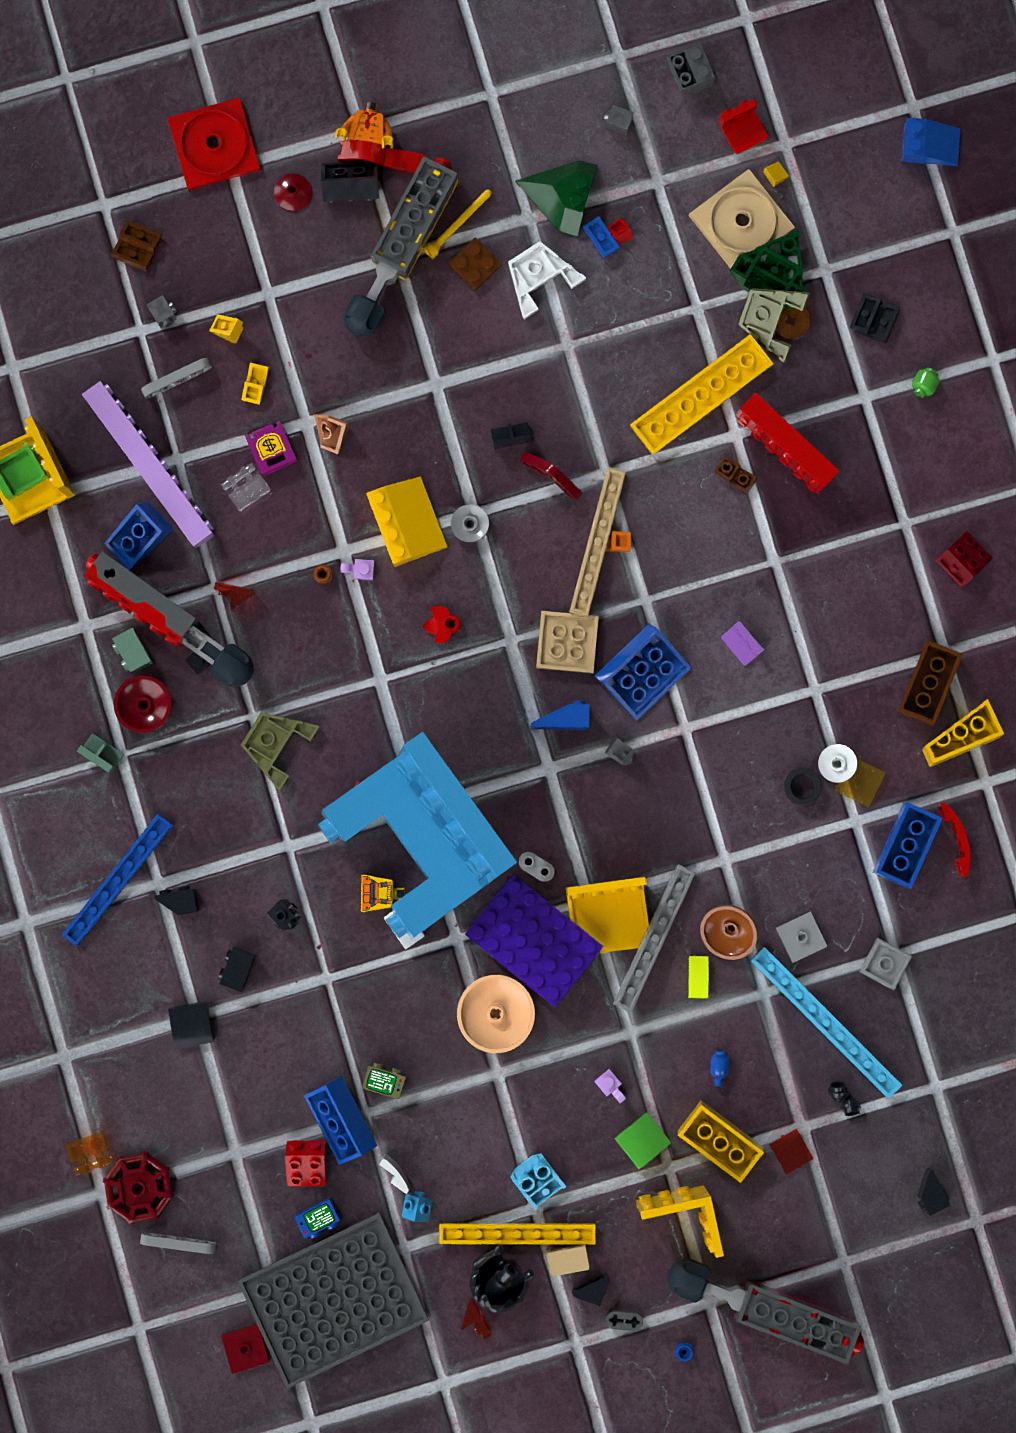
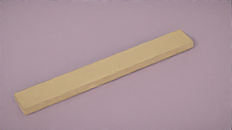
[569,467,626,617]

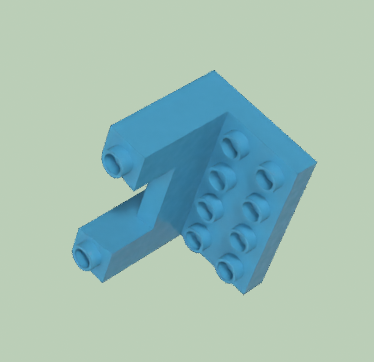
[318,732,517,939]

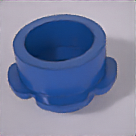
[675,1342,694,1362]

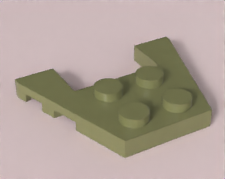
[738,288,810,362]
[241,712,320,791]

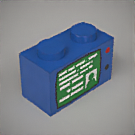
[294,1197,341,1239]

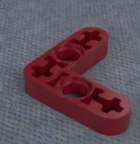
[520,452,582,501]

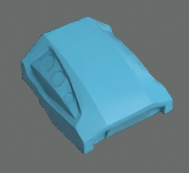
[510,1153,566,1211]

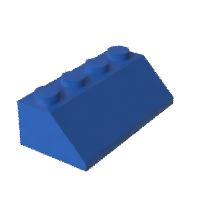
[304,1076,377,1165]

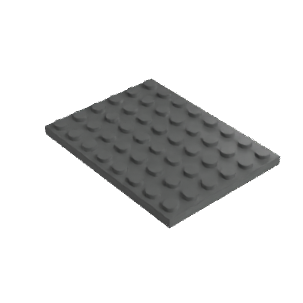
[238,1212,429,1389]

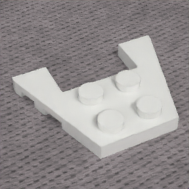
[508,241,586,320]

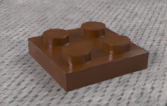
[448,238,502,291]

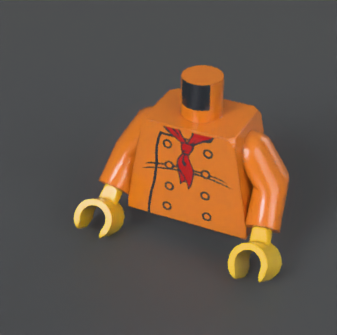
[335,102,393,148]

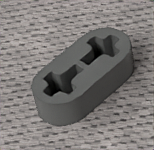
[606,1310,643,1331]

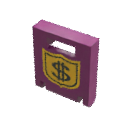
[245,420,298,477]

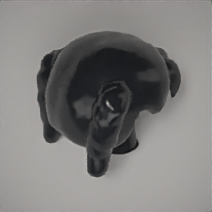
[469,1244,535,1313]

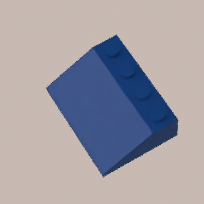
[595,623,691,721]

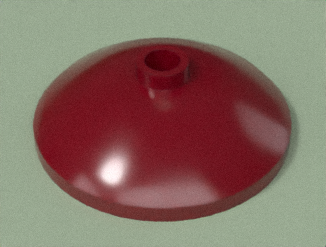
[114,675,172,733]

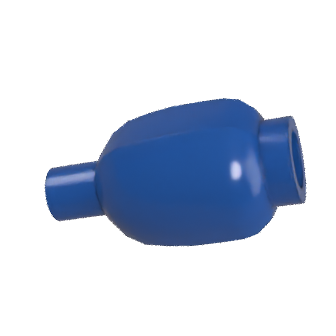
[710,1050,730,1087]

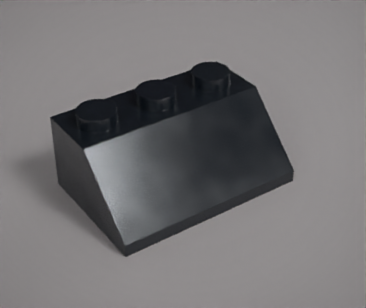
[321,161,379,203]

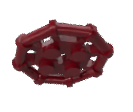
[102,1151,175,1225]

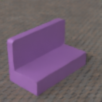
[721,621,764,666]

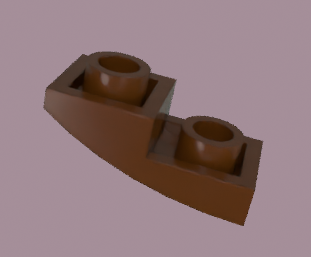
[714,456,757,495]

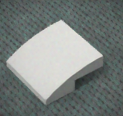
[379,1153,410,1194]

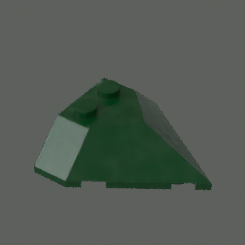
[515,160,598,237]
[729,229,805,310]

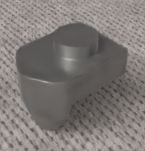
[605,737,635,765]

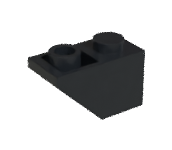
[155,886,199,915]

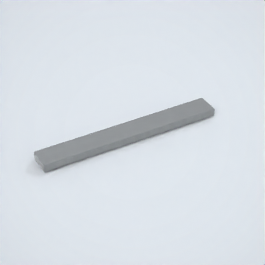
[613,864,695,1013]

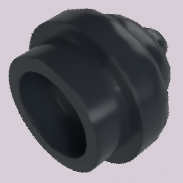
[828,1081,848,1102]
[841,1095,861,1116]

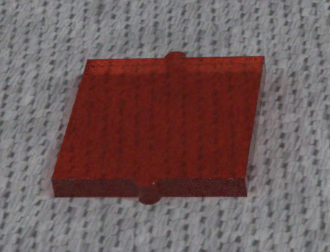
[769,1129,814,1174]

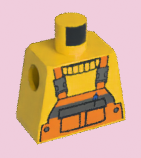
[361,875,405,912]

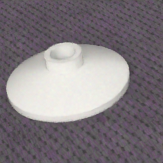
[818,744,857,783]

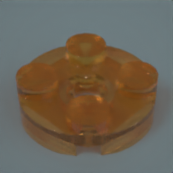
[776,308,810,340]

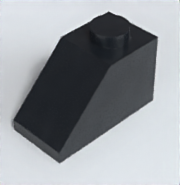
[917,1168,951,1216]

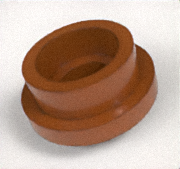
[313,565,333,584]

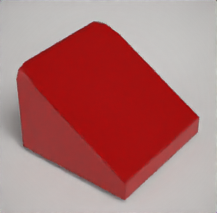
[606,217,633,246]

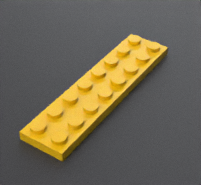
[630,334,774,455]

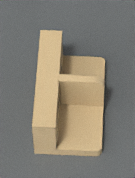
[547,1244,589,1276]

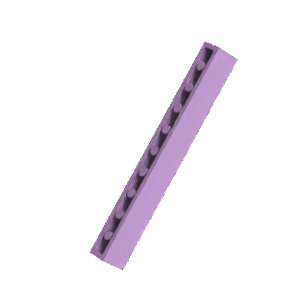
[82,381,214,549]

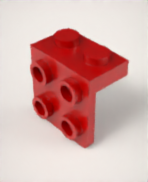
[718,99,768,155]
[285,1140,326,1186]

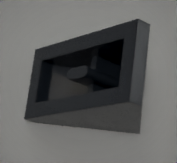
[572,1273,609,1306]

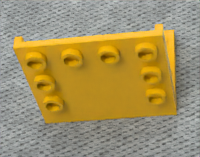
[0,416,75,525]
[566,877,649,953]
[636,1185,724,1258]

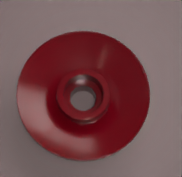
[274,174,312,211]

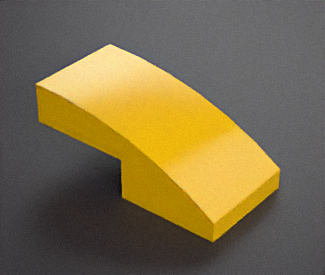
[241,363,270,404]

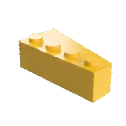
[922,699,1004,767]

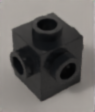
[267,899,302,930]

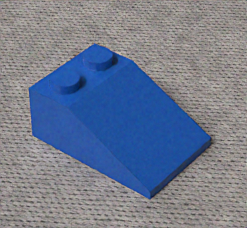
[901,118,960,166]
[104,501,173,571]
[530,700,589,730]

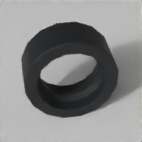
[784,768,822,805]

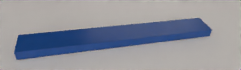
[62,813,174,947]

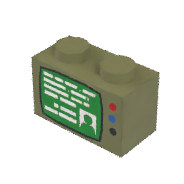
[362,1062,407,1099]

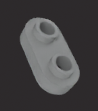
[519,852,554,882]

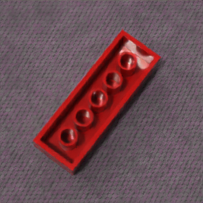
[736,392,839,494]

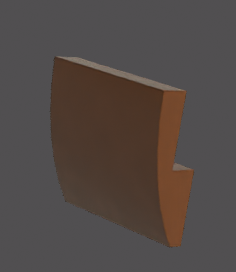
[111,220,162,272]

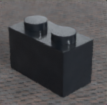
[218,947,256,992]

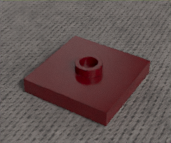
[221,1324,270,1374]

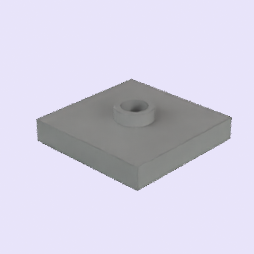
[775,911,827,963]
[859,938,912,990]

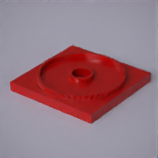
[167,97,260,191]

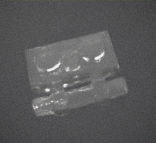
[221,463,271,511]

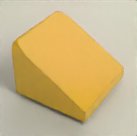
[763,161,789,187]

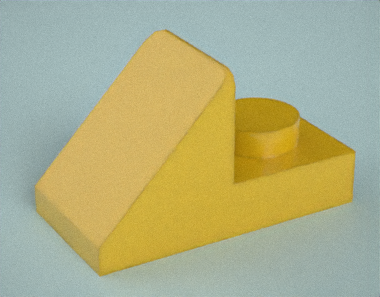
[209,314,243,343]

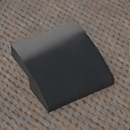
[849,293,900,344]
[168,1001,214,1049]

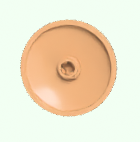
[457,975,535,1053]

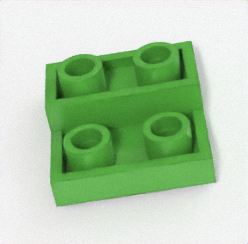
[614,1112,671,1169]

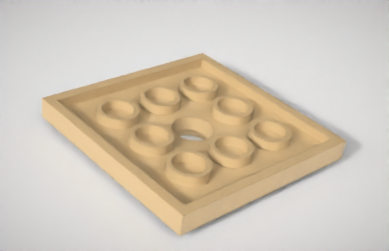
[689,169,795,269]

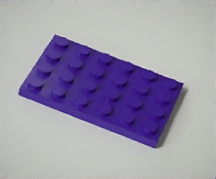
[465,874,604,1008]

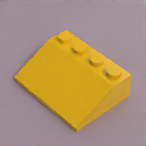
[366,476,447,567]

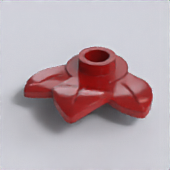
[423,606,461,643]

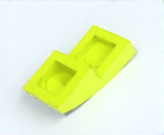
[688,956,709,998]

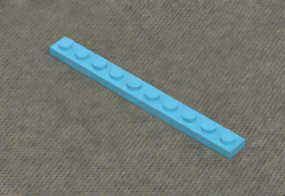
[750,947,902,1099]

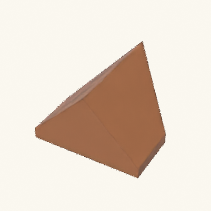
[314,414,349,454]

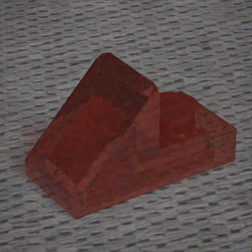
[214,582,255,610]
[461,1298,491,1340]

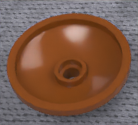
[700,905,758,960]

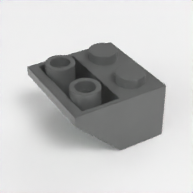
[666,43,715,93]

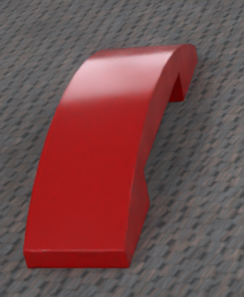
[937,802,970,877]

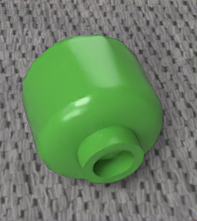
[911,368,940,397]

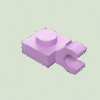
[341,559,374,580]
[594,1069,626,1103]

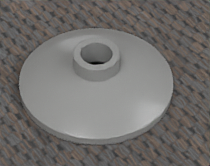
[451,504,489,542]

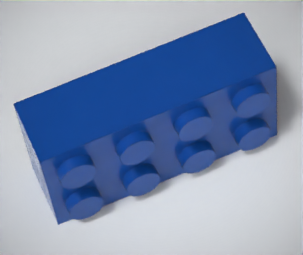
[872,802,943,889]

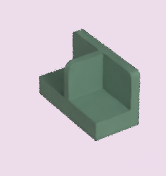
[77,734,124,773]

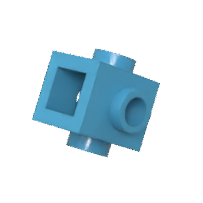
[401,1191,433,1222]

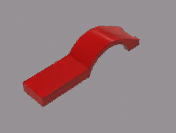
[337,140,424,173]

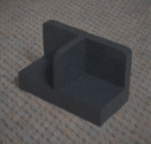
[491,422,532,450]

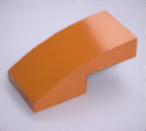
[606,531,631,552]

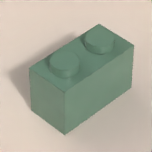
[112,628,153,674]

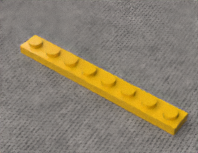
[439,1223,596,1245]

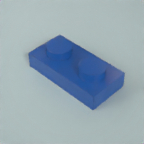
[583,216,620,259]

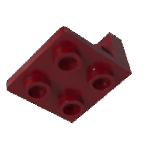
[935,531,993,588]

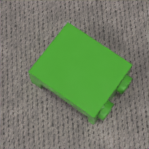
[0,442,49,501]

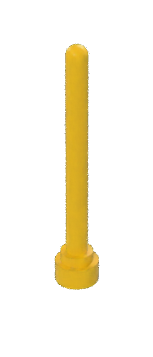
[423,189,492,259]

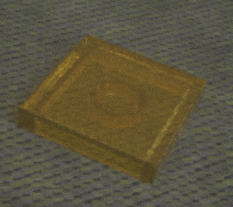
[834,758,885,807]

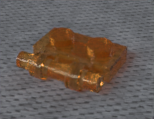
[65,1131,113,1175]

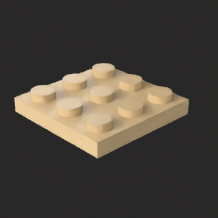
[536,611,599,674]

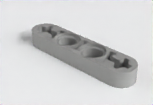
[141,358,212,399]
[140,1233,217,1254]

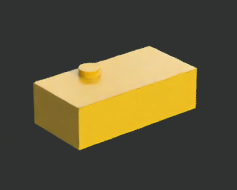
[678,1100,764,1183]

